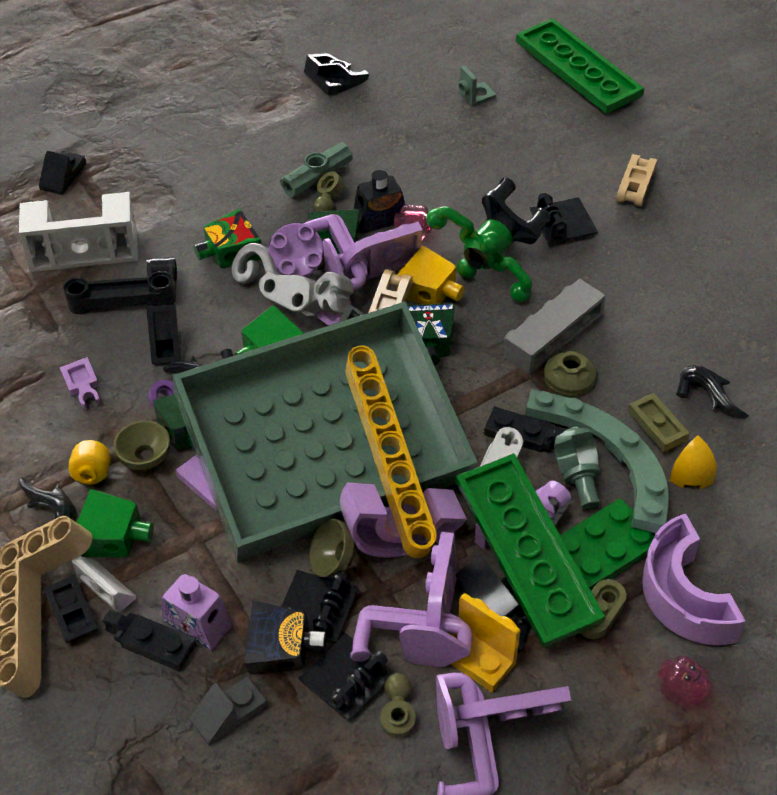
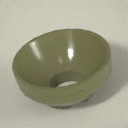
[543,351,597,398]
[114,421,170,470]
[309,519,358,578]

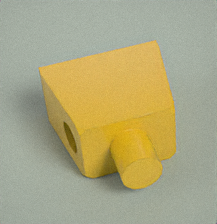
[395,246,465,305]

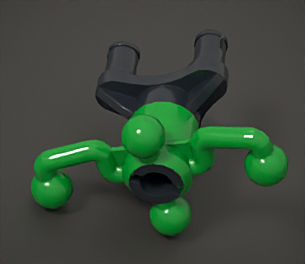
[426,177,551,303]

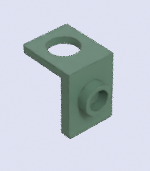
[458,66,496,106]

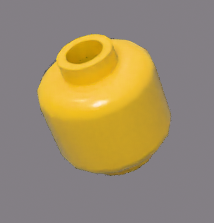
[68,440,111,486]

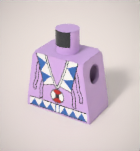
[162,574,232,651]

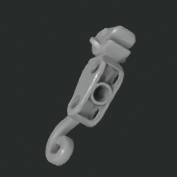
[232,243,354,316]

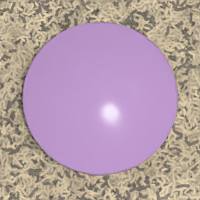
[269,223,324,277]

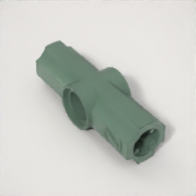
[280,142,353,198]

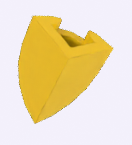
[669,435,717,489]

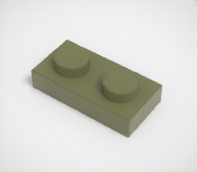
[628,393,690,453]

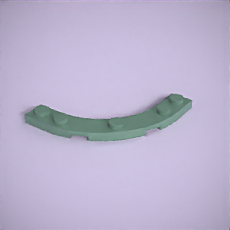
[525,389,668,533]

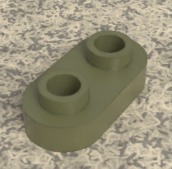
[580,579,626,639]

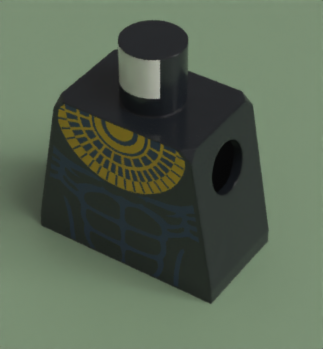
[354,170,408,234]
[244,601,326,675]

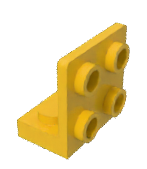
[450,593,520,693]

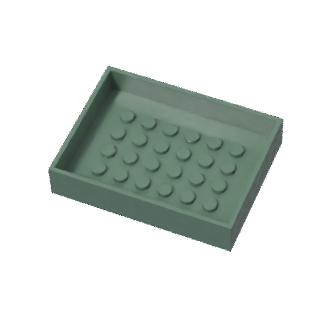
[173,301,478,562]

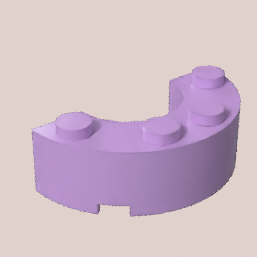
[340,482,467,558]
[642,513,746,645]

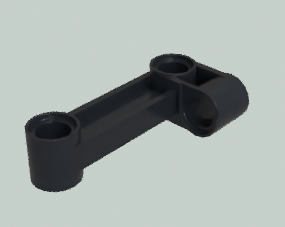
[63,257,177,314]

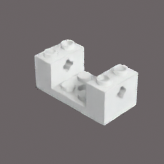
[19,192,139,272]

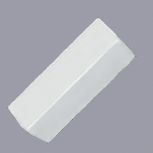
[71,556,136,613]

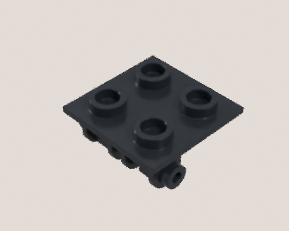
[530,193,598,244]
[281,570,359,643]
[299,633,395,722]

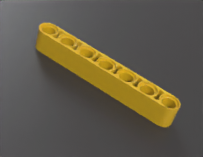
[345,345,437,559]

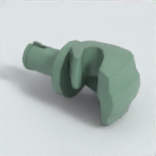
[554,427,601,510]

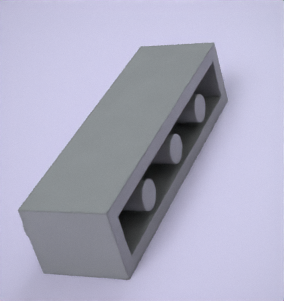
[503,278,606,375]

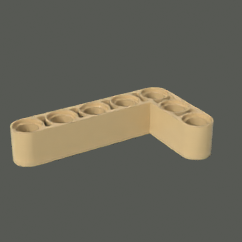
[0,516,92,698]

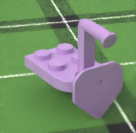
[303,214,423,291]
[350,532,473,667]
[436,672,571,795]

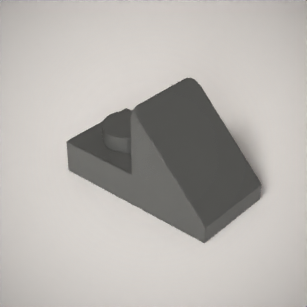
[190,676,268,746]

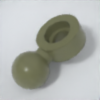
[313,171,344,212]
[381,673,416,739]

